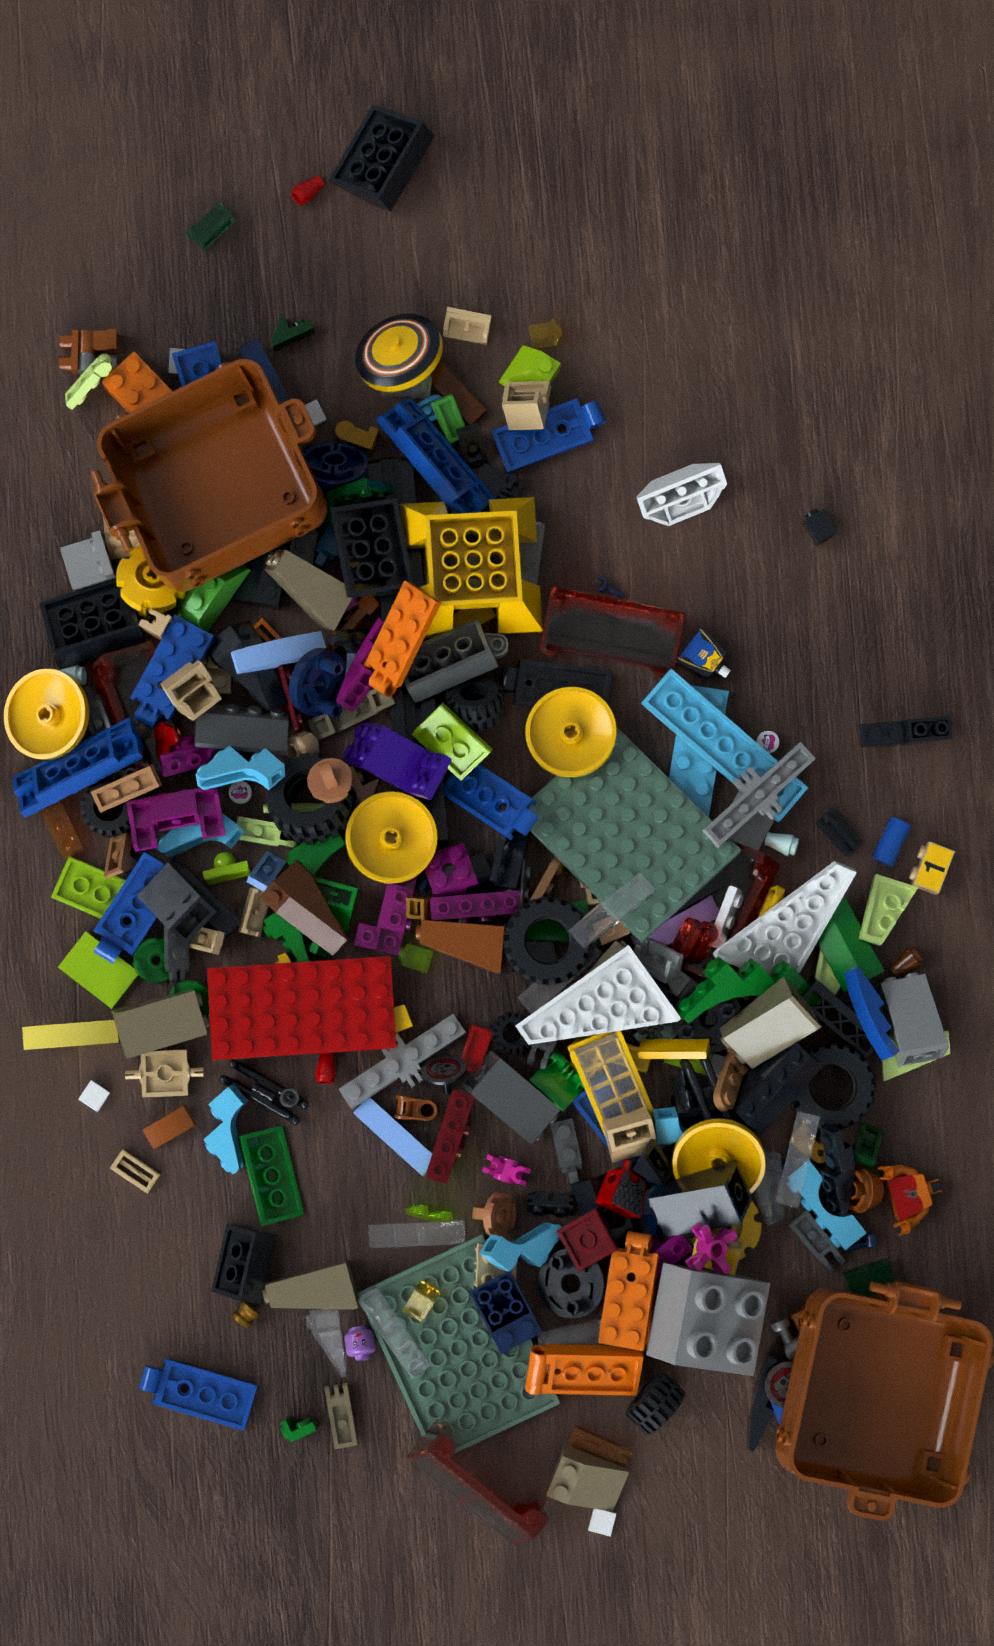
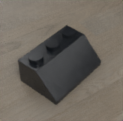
[571,1168,642,1244]
[211,1224,276,1304]

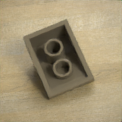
[546,1444,630,1512]

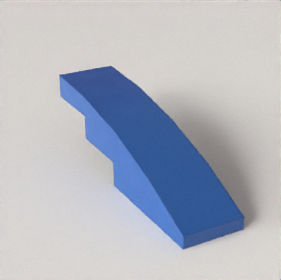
[844,966,899,1061]

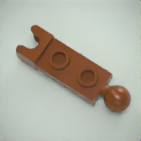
[326,596,381,652]

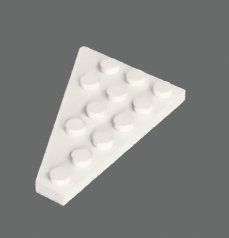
[713,861,857,974]
[515,945,681,1045]

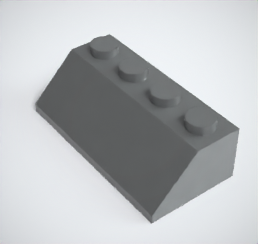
[404,618,499,703]
[195,704,289,755]

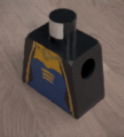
[674,627,732,680]

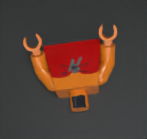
[878,1164,942,1236]

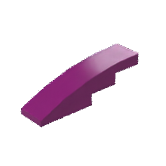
[336,618,385,712]

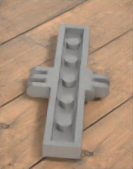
[702,742,816,848]
[339,1014,466,1109]

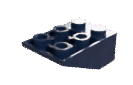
[469,1270,543,1354]

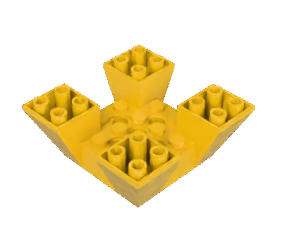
[399,497,543,638]

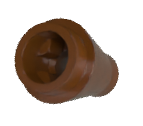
[889,947,924,978]

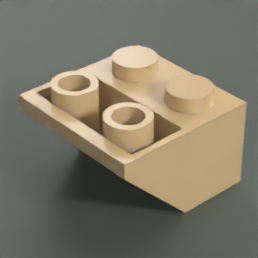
[602,1108,657,1163]

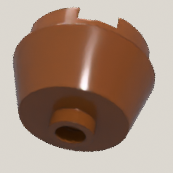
[849,1167,884,1213]

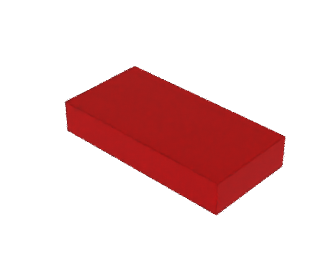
[461,1025,492,1074]

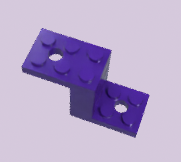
[343,722,452,800]

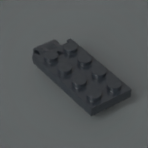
[499,659,613,707]

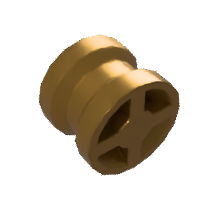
[231,1302,260,1329]

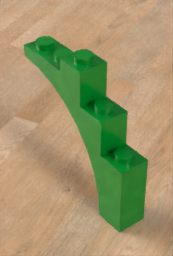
[262,834,346,963]
[675,956,821,1024]

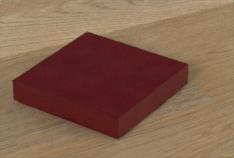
[556,1208,619,1272]

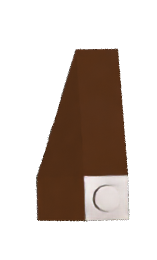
[260,859,348,956]

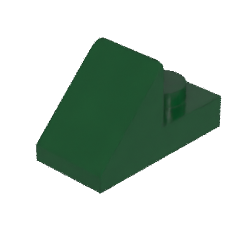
[271,314,315,352]
[852,1122,884,1168]

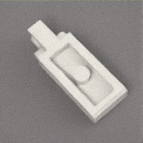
[709,886,743,948]

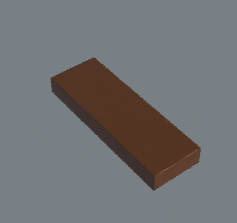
[425,362,487,425]

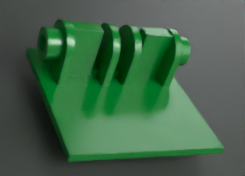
[529,1050,584,1111]

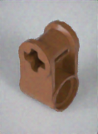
[394,1095,439,1121]

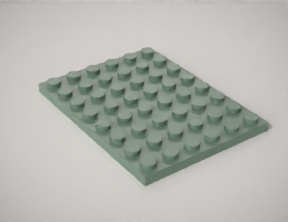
[529,728,741,943]
[357,1234,560,1463]

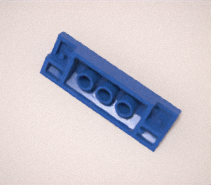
[376,397,496,514]
[12,717,145,818]

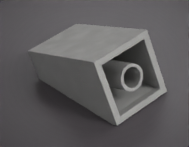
[878,973,949,1067]

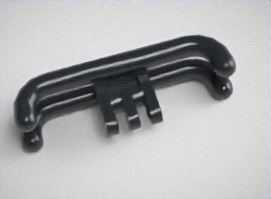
[680,1056,735,1121]
[219,1059,309,1125]

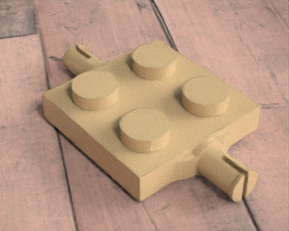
[125,1050,204,1097]

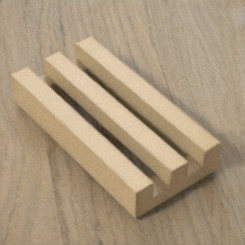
[110,1149,161,1194]

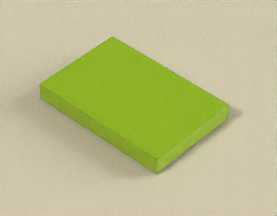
[411,703,492,781]
[51,856,126,919]
[58,931,138,1009]

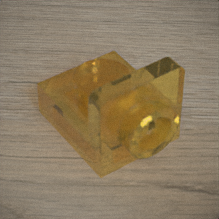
[528,318,562,349]
[402,1281,440,1323]

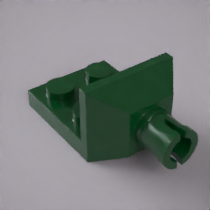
[316,478,394,530]

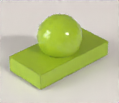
[203,852,251,886]

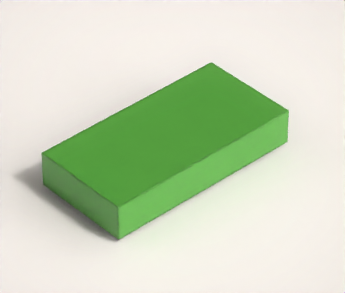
[431,394,465,444]

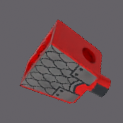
[595,1160,646,1218]

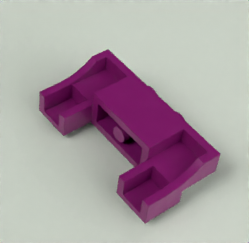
[126,787,226,852]
[354,875,418,956]

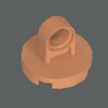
[307,758,354,804]
[472,1192,516,1238]

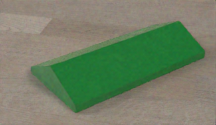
[817,896,884,992]
[239,1126,304,1226]

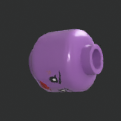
[344,1326,376,1361]

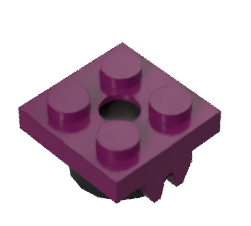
[424,843,478,897]

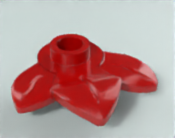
[153,722,179,761]

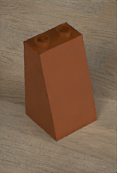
[416,920,504,974]

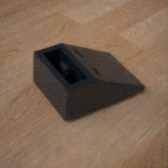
[137,862,219,945]

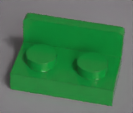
[280,1416,320,1442]

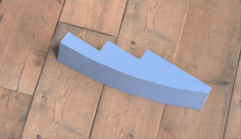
[231,631,327,674]
[353,1097,432,1177]

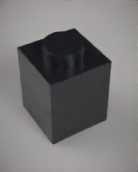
[802,508,838,546]

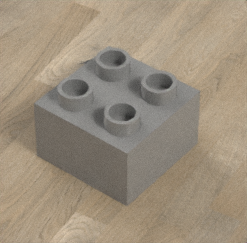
[646,1263,770,1376]

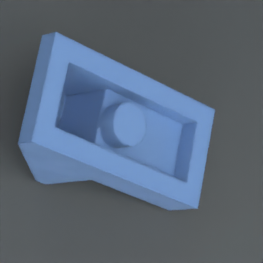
[247,851,286,892]

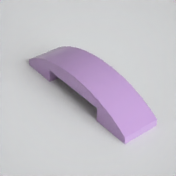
[630,894,719,951]

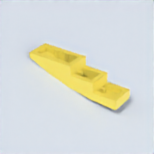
[22,1020,119,1050]

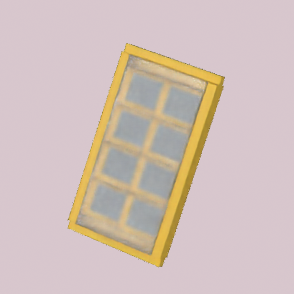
[567,1030,653,1136]

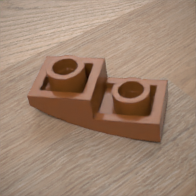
[142,1104,196,1149]

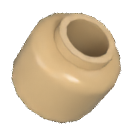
[287,731,319,759]

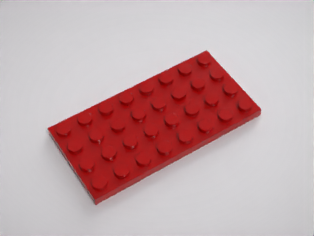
[207,956,397,1060]

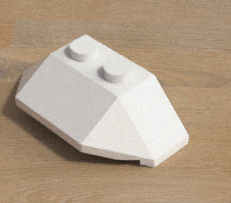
[636,463,727,526]

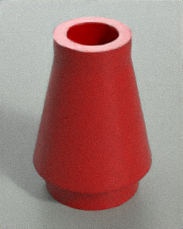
[291,175,325,206]
[314,1052,337,1084]

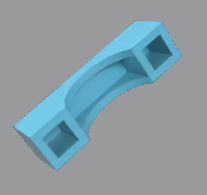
[785,1159,866,1250]

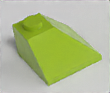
[499,345,561,387]

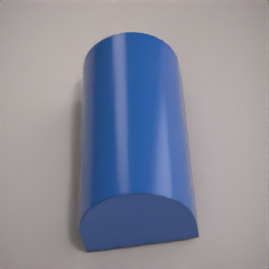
[872,817,911,868]

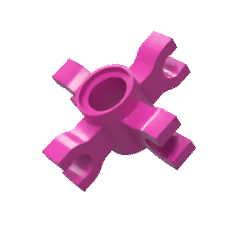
[482,1154,531,1186]
[685,1223,738,1275]

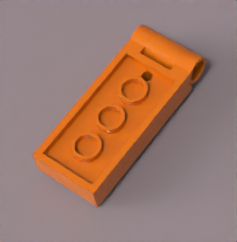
[525,1344,644,1396]

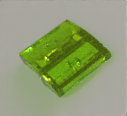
[405,1203,454,1222]

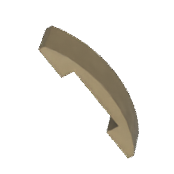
[307,689,396,741]

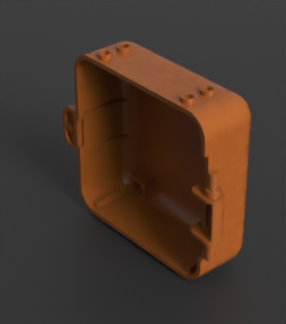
[91,359,327,592]
[776,1281,994,1521]

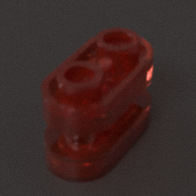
[671,918,718,963]

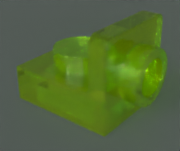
[398,943,434,973]

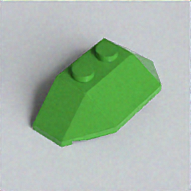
[176,565,250,632]

